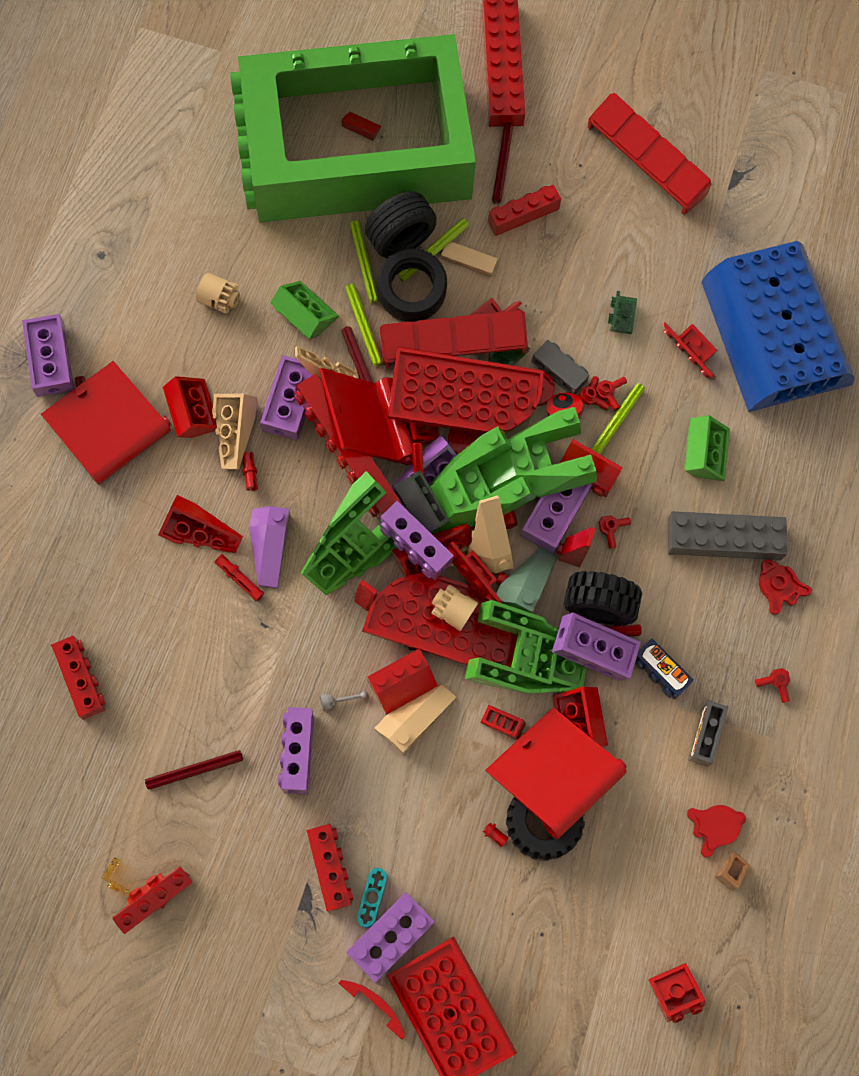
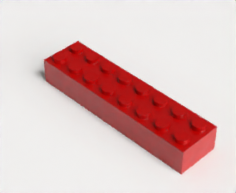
[482,0,525,127]
[294,373,401,520]

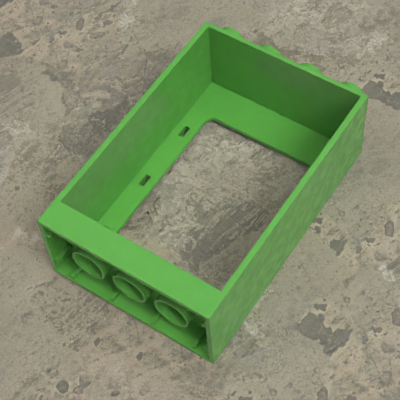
[230,34,476,223]

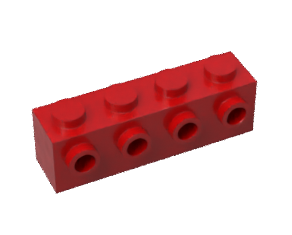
[488,184,562,236]
[51,635,106,720]
[306,824,354,912]

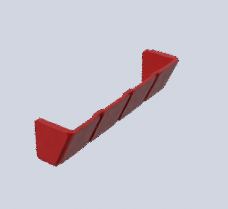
[588,93,712,215]
[380,310,528,368]

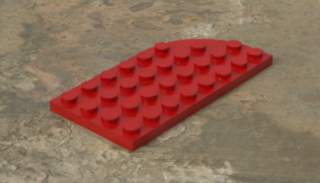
[388,347,544,434]
[362,573,518,667]

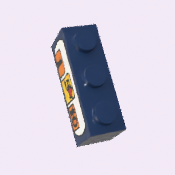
[635,638,694,700]

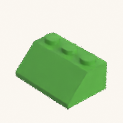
[270,281,339,339]
[685,415,730,481]

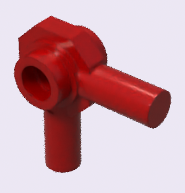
[578,376,610,410]
[596,377,627,411]
[598,515,631,549]
[755,668,791,703]

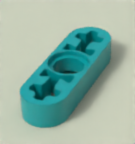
[357,868,387,928]

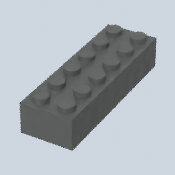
[668,511,787,560]

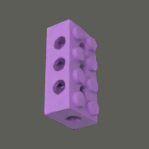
[22,314,74,397]
[260,355,312,440]
[520,484,592,554]
[379,501,454,580]
[552,613,641,681]
[278,707,314,795]
[346,892,435,983]

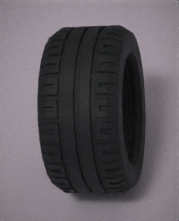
[365,191,437,258]
[377,248,447,322]

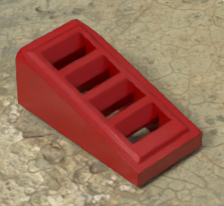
[354,580,377,611]
[480,705,526,740]

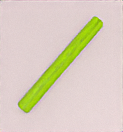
[398,218,469,282]
[350,220,379,303]
[345,283,383,366]
[591,383,645,454]

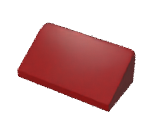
[341,112,381,141]

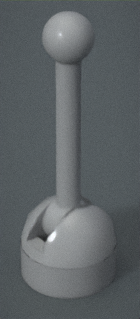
[320,691,368,711]

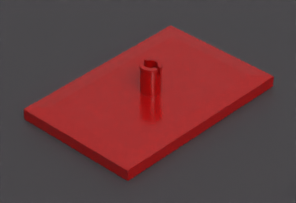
[386,936,517,1076]

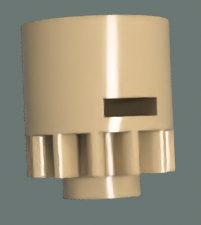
[196,272,240,313]
[431,584,478,631]

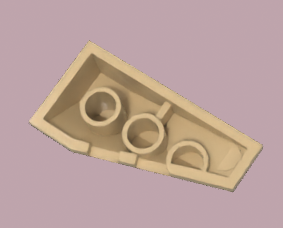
[295,346,359,383]
[212,394,258,470]
[468,496,514,573]
[374,684,457,755]

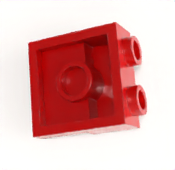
[649,963,705,1023]

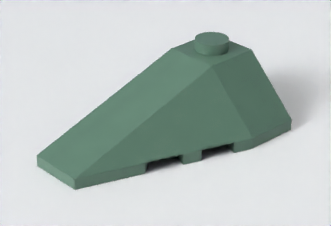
[496,547,557,613]

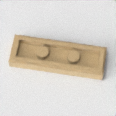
[441,242,498,276]

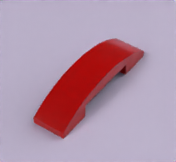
[338,980,405,1040]

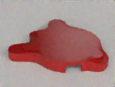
[759,559,812,615]
[687,805,746,858]

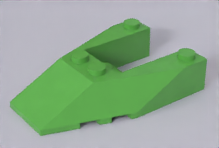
[479,407,597,497]
[429,426,537,534]
[301,471,403,595]
[465,600,587,694]

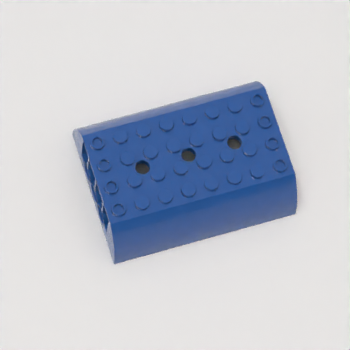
[702,241,855,412]

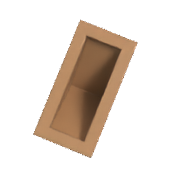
[715,852,750,890]

